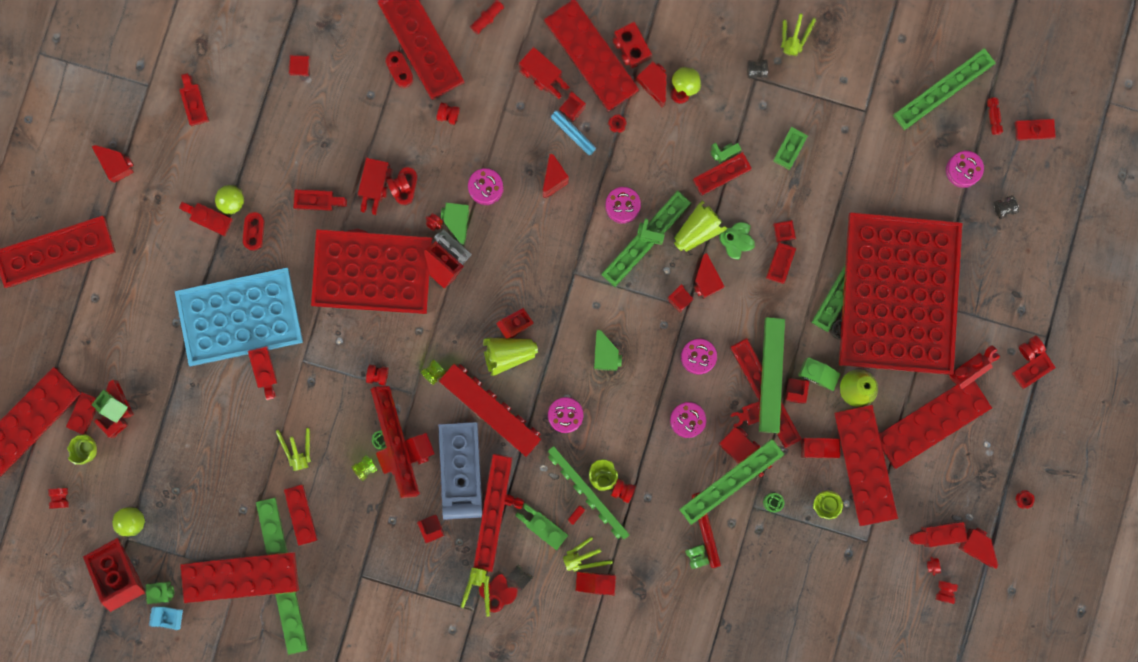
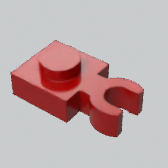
[730,401,760,427]

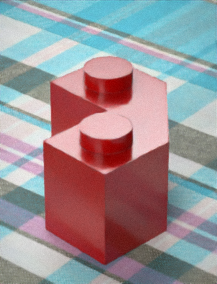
[376,433,435,475]

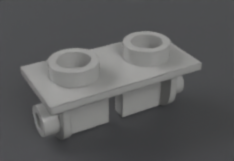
[432,229,472,265]

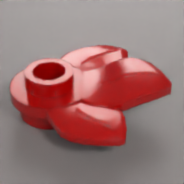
[479,574,518,613]

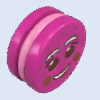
[946,151,984,188]
[468,168,503,205]
[605,187,641,224]
[681,339,717,375]
[548,397,584,433]
[670,402,706,438]

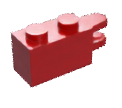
[518,47,570,99]
[358,158,393,215]
[718,427,772,477]
[909,521,968,547]

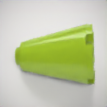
[674,200,728,252]
[483,337,538,376]
[840,369,878,407]

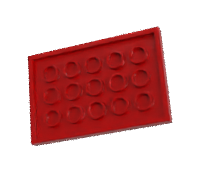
[311,229,432,314]

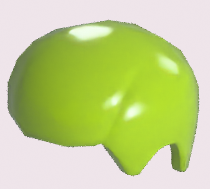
[672,67,701,96]
[215,185,244,214]
[67,435,97,464]
[589,459,618,491]
[813,490,843,520]
[112,507,145,536]

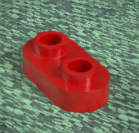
[385,51,413,88]
[395,167,418,206]
[243,212,265,251]

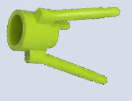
[781,13,816,56]
[276,428,311,471]
[563,537,612,572]
[461,568,490,617]

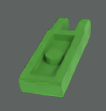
[515,503,568,551]

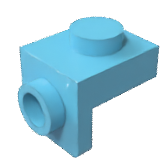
[149,606,183,630]

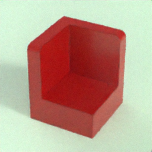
[559,92,586,122]
[667,284,694,312]
[785,378,810,404]
[94,416,128,438]
[417,515,445,543]

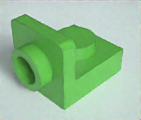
[710,143,742,164]
[637,218,665,245]
[145,581,174,604]

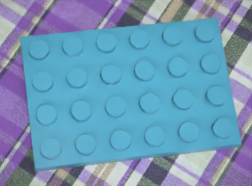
[175,268,303,367]

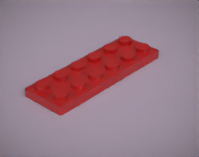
[377,0,465,100]
[544,0,640,112]
[0,216,116,288]
[0,367,81,477]
[879,380,992,469]
[834,405,898,526]
[180,552,299,603]

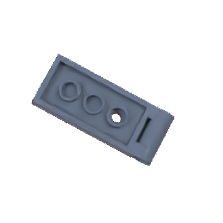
[438,422,482,520]

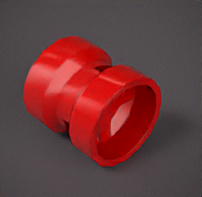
[436,102,460,125]
[386,173,411,197]
[1018,335,1046,362]
[366,364,389,386]
[611,479,636,504]
[48,488,69,509]
[935,581,958,604]

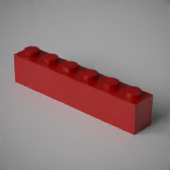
[439,364,541,457]

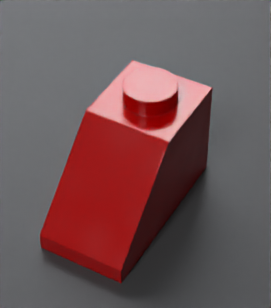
[636,61,666,107]
[92,145,134,183]
[424,241,464,289]
[693,253,725,299]
[801,438,840,458]
[958,527,998,569]
[575,571,616,596]

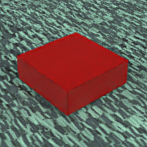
[289,55,310,76]
[773,220,796,243]
[568,506,585,525]

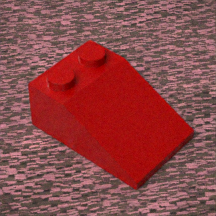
[83,538,146,612]

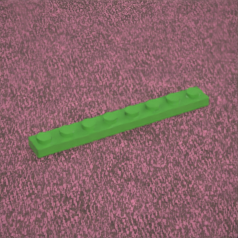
[256,498,308,655]

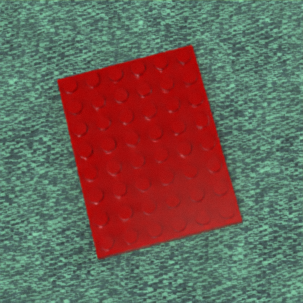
[839,212,963,375]

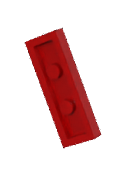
[693,152,752,196]
[284,484,318,546]

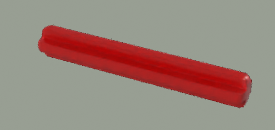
[692,492,721,568]

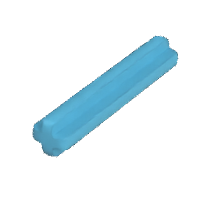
[551,110,596,155]

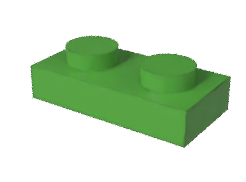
[773,127,808,170]

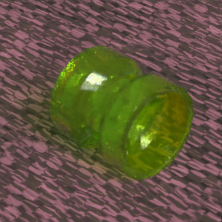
[420,359,446,385]
[351,455,378,481]

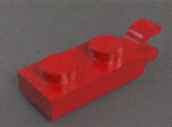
[179,73,209,127]
[293,189,347,211]
[179,202,233,237]
[949,345,1000,389]
[248,346,278,400]

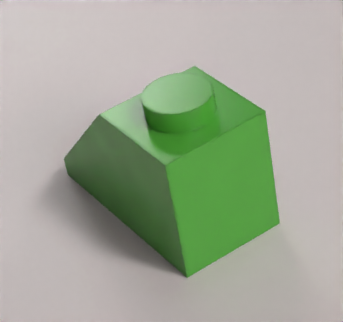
[441,203,470,246]
[594,330,622,371]
[798,357,841,391]

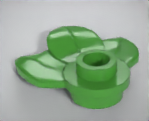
[719,222,755,260]

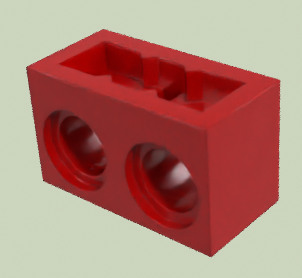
[612,21,652,69]

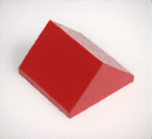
[542,154,569,198]

